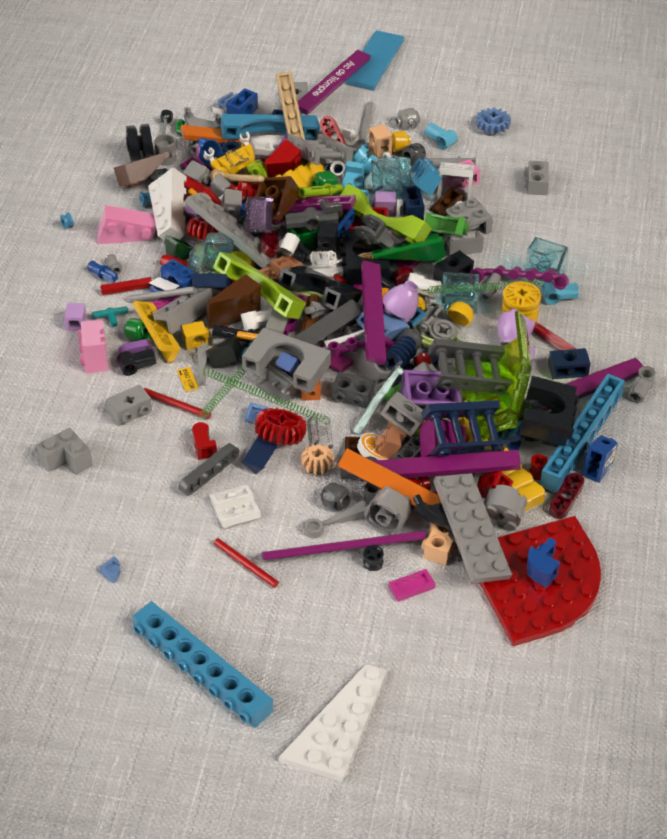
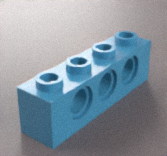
[408,157,443,195]

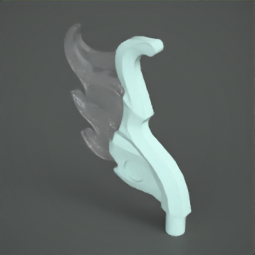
[353,360,403,434]

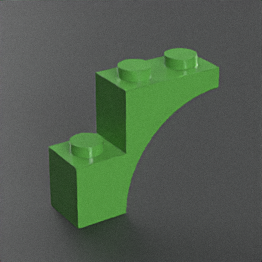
[425,212,469,239]

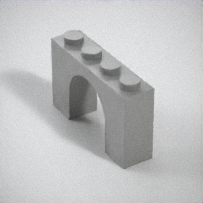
[242,328,331,393]

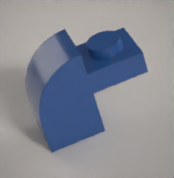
[526,537,560,588]

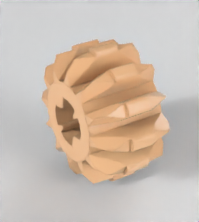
[301,443,334,476]

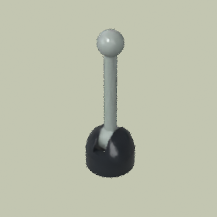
[160,110,173,135]

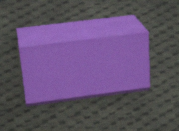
[400,370,462,406]

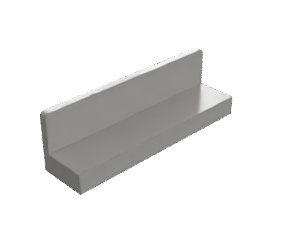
[153,287,213,334]
[341,326,394,388]

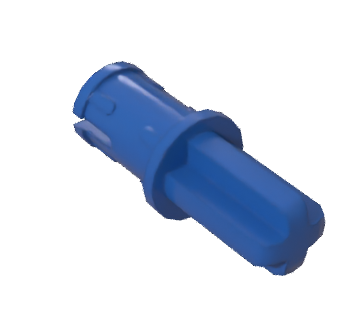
[87,260,118,283]

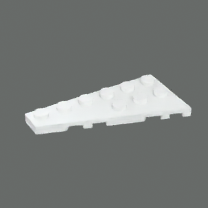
[279,664,387,782]

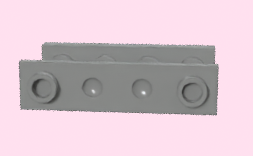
[287,134,354,165]

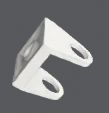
[437,162,475,200]

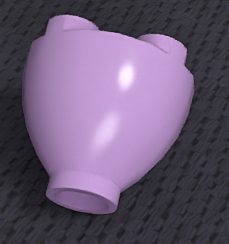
[382,280,419,322]
[497,309,535,351]

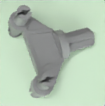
[184,107,221,146]

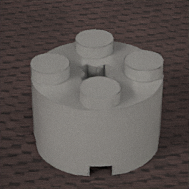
[484,485,527,531]
[364,486,412,535]

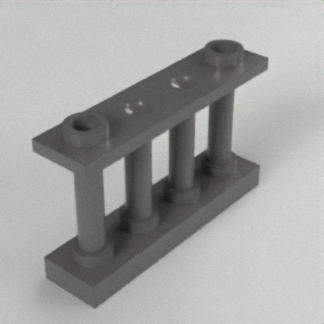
[428,338,512,394]

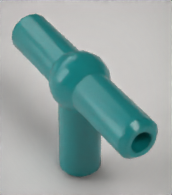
[92,306,128,327]

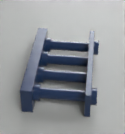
[421,400,510,457]

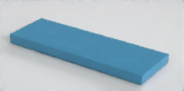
[345,30,404,91]

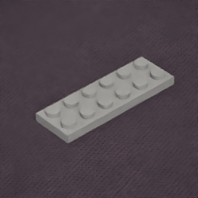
[184,192,279,268]
[433,473,512,583]

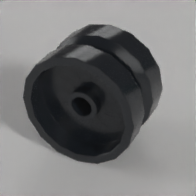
[126,123,154,162]

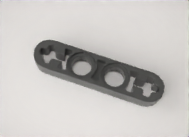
[178,443,239,496]

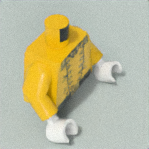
[203,132,255,174]

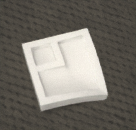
[249,135,283,156]

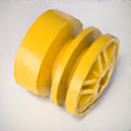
[501,281,541,322]

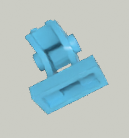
[342,161,369,200]

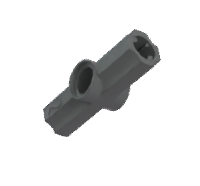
[285,207,339,231]

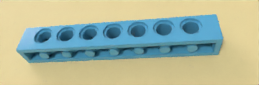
[540,374,625,494]
[133,601,273,728]

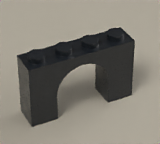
[340,230,390,283]
[278,266,362,310]
[519,375,579,446]

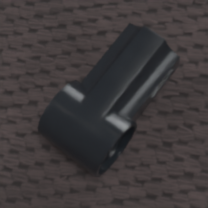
[116,349,156,376]

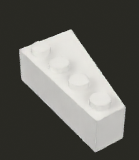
[148,167,187,240]

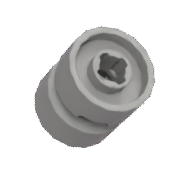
[154,134,177,166]

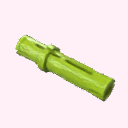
[298,184,344,198]

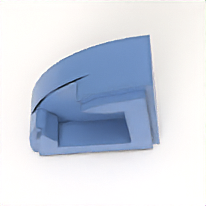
[99,556,120,583]

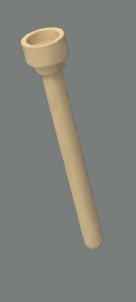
[210,170,264,183]

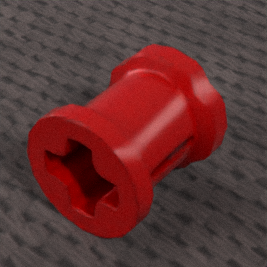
[529,454,548,480]

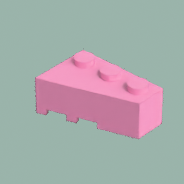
[98,205,156,244]
[78,320,108,373]

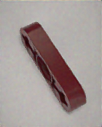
[260,227,279,258]
[549,473,584,519]

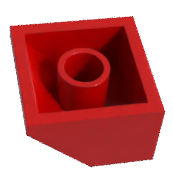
[264,139,302,177]

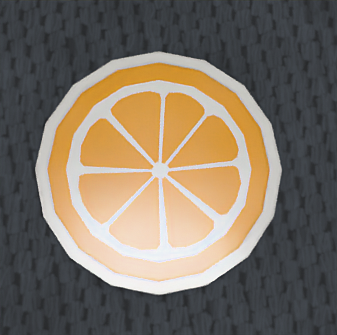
[357,433,389,460]

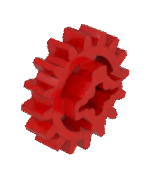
[229,181,259,201]

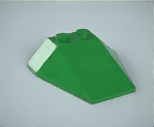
[371,233,446,263]

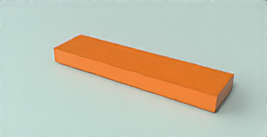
[180,125,245,145]

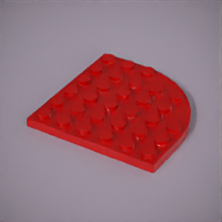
[480,516,601,646]

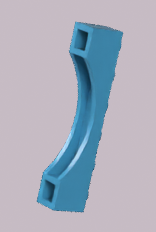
[220,114,320,140]

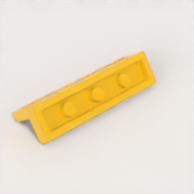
[133,301,181,362]

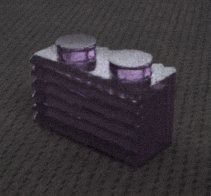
[244,197,273,233]

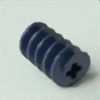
[385,336,417,371]

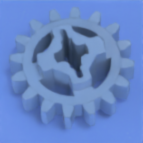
[476,107,511,134]

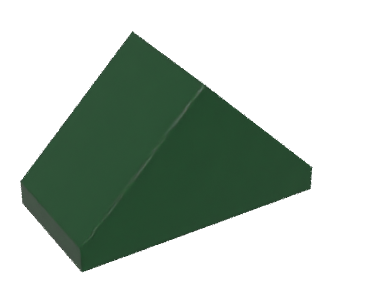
[165,234,196,260]

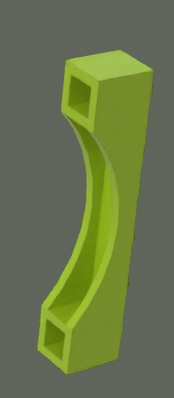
[340,184,432,244]
[213,252,306,319]

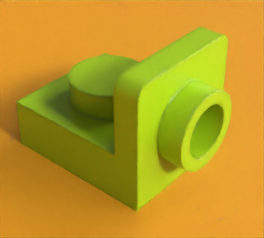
[247,159,267,178]

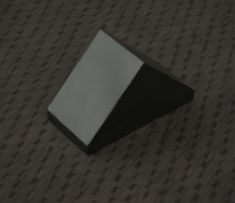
[206,335,243,368]

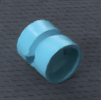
[352,145,380,176]

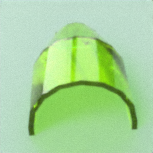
[453,310,532,440]

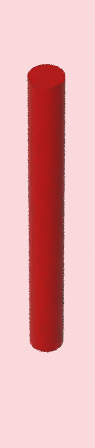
[144,388,211,419]
[213,538,279,588]

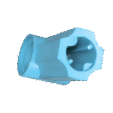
[425,122,458,150]
[541,281,579,305]

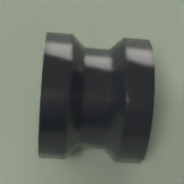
[293,241,312,263]
[363,545,384,571]

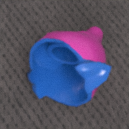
[196,138,223,166]

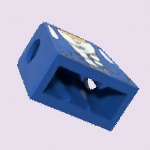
[582,435,618,483]

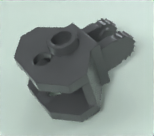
[354,214,394,248]

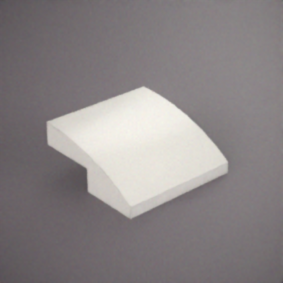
[210,485,261,528]

